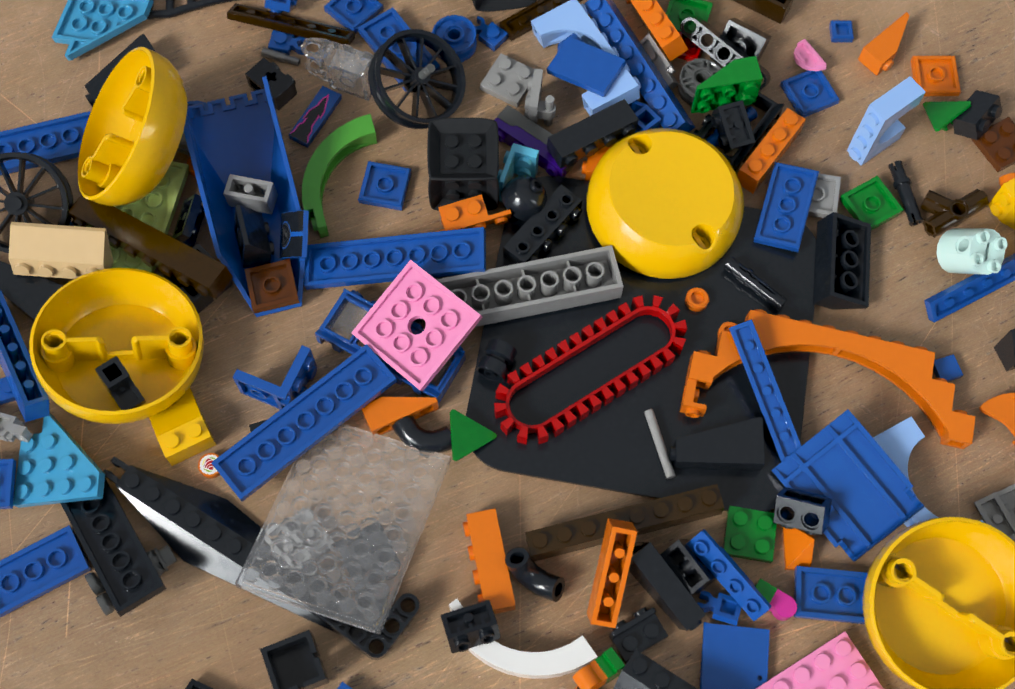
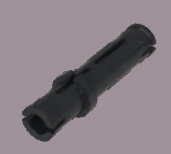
[888,161,924,226]
[724,257,787,311]

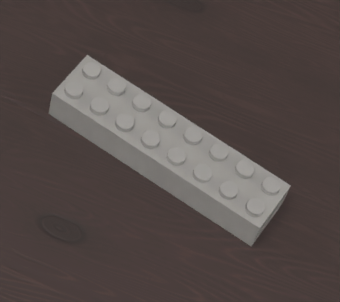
[436,245,623,327]

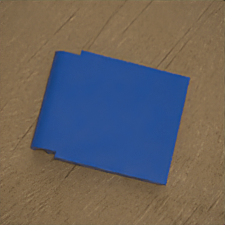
[771,409,925,562]

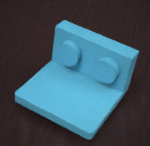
[497,143,539,202]

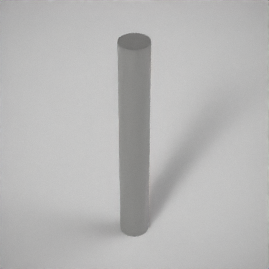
[644,409,676,479]

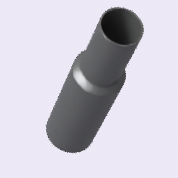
[261,47,300,66]

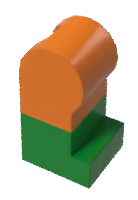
[572,647,625,689]

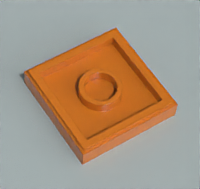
[911,56,961,96]

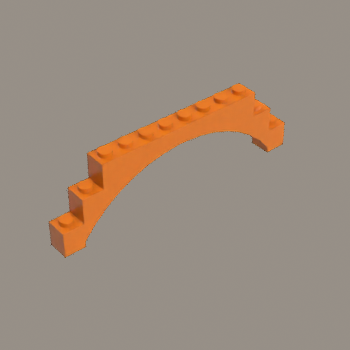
[685,309,976,449]

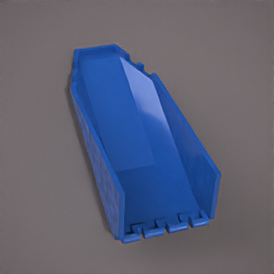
[184,76,305,317]

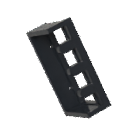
[693,92,784,173]

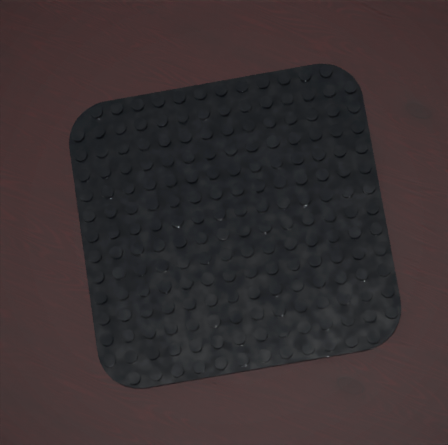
[466,176,816,512]

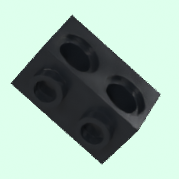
[773,487,832,535]

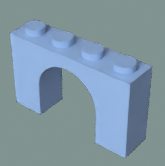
[847,76,926,166]

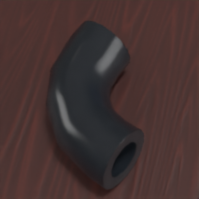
[392,416,452,455]
[505,547,565,602]

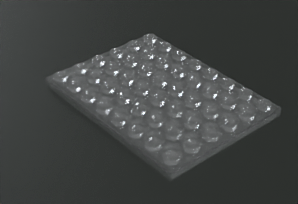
[235,424,451,634]

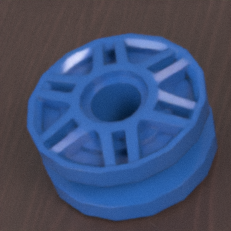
[432,15,477,62]

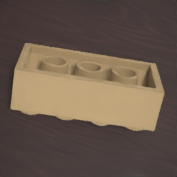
[9,222,114,279]

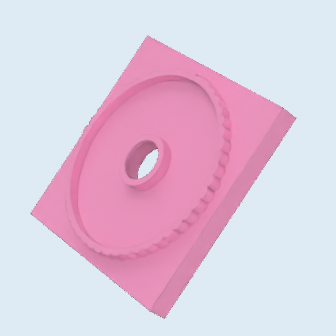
[352,260,483,392]

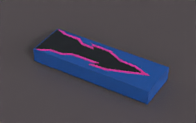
[289,86,342,148]

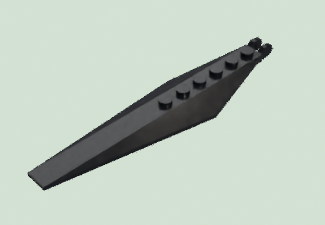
[103,457,376,638]

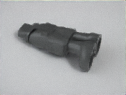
[85,545,177,616]

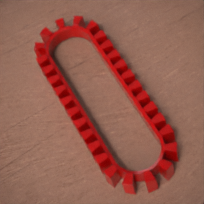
[494,295,687,445]

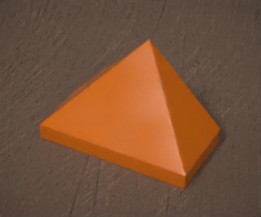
[782,527,815,570]

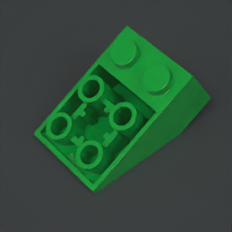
[691,56,763,113]

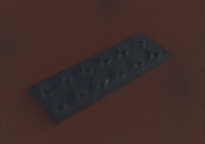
[60,478,167,617]

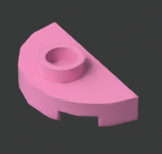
[794,39,826,71]

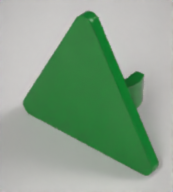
[923,101,971,132]
[450,409,497,461]

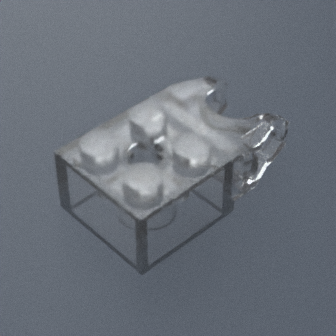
[301,37,373,101]

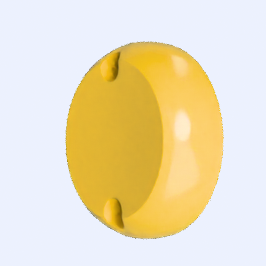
[77,47,188,206]
[586,128,744,279]
[29,268,204,424]
[863,517,1015,689]

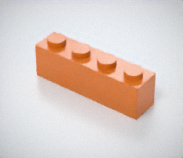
[630,0,688,62]
[737,108,806,194]
[463,508,516,614]
[587,518,637,628]

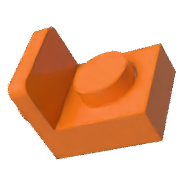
[680,378,707,418]

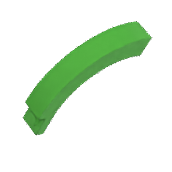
[302,114,377,238]

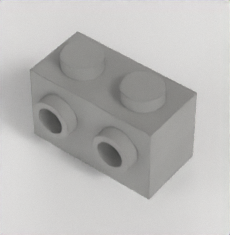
[223,174,278,214]

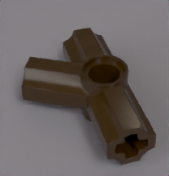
[920,189,989,238]

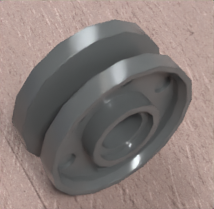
[677,58,721,105]

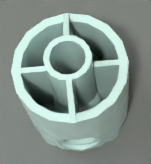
[936,228,1008,275]

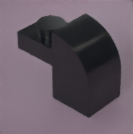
[95,356,146,410]

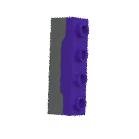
[494,105,575,177]

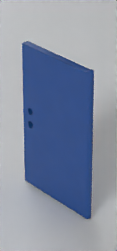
[700,622,770,689]

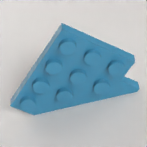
[52,0,154,61]
[13,414,105,508]

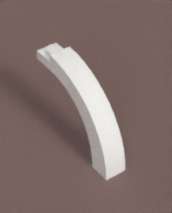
[449,599,598,679]

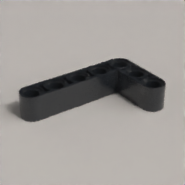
[284,572,419,660]

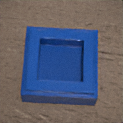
[829,20,854,43]
[933,354,963,382]

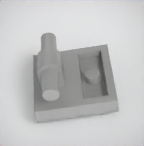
[524,68,556,126]

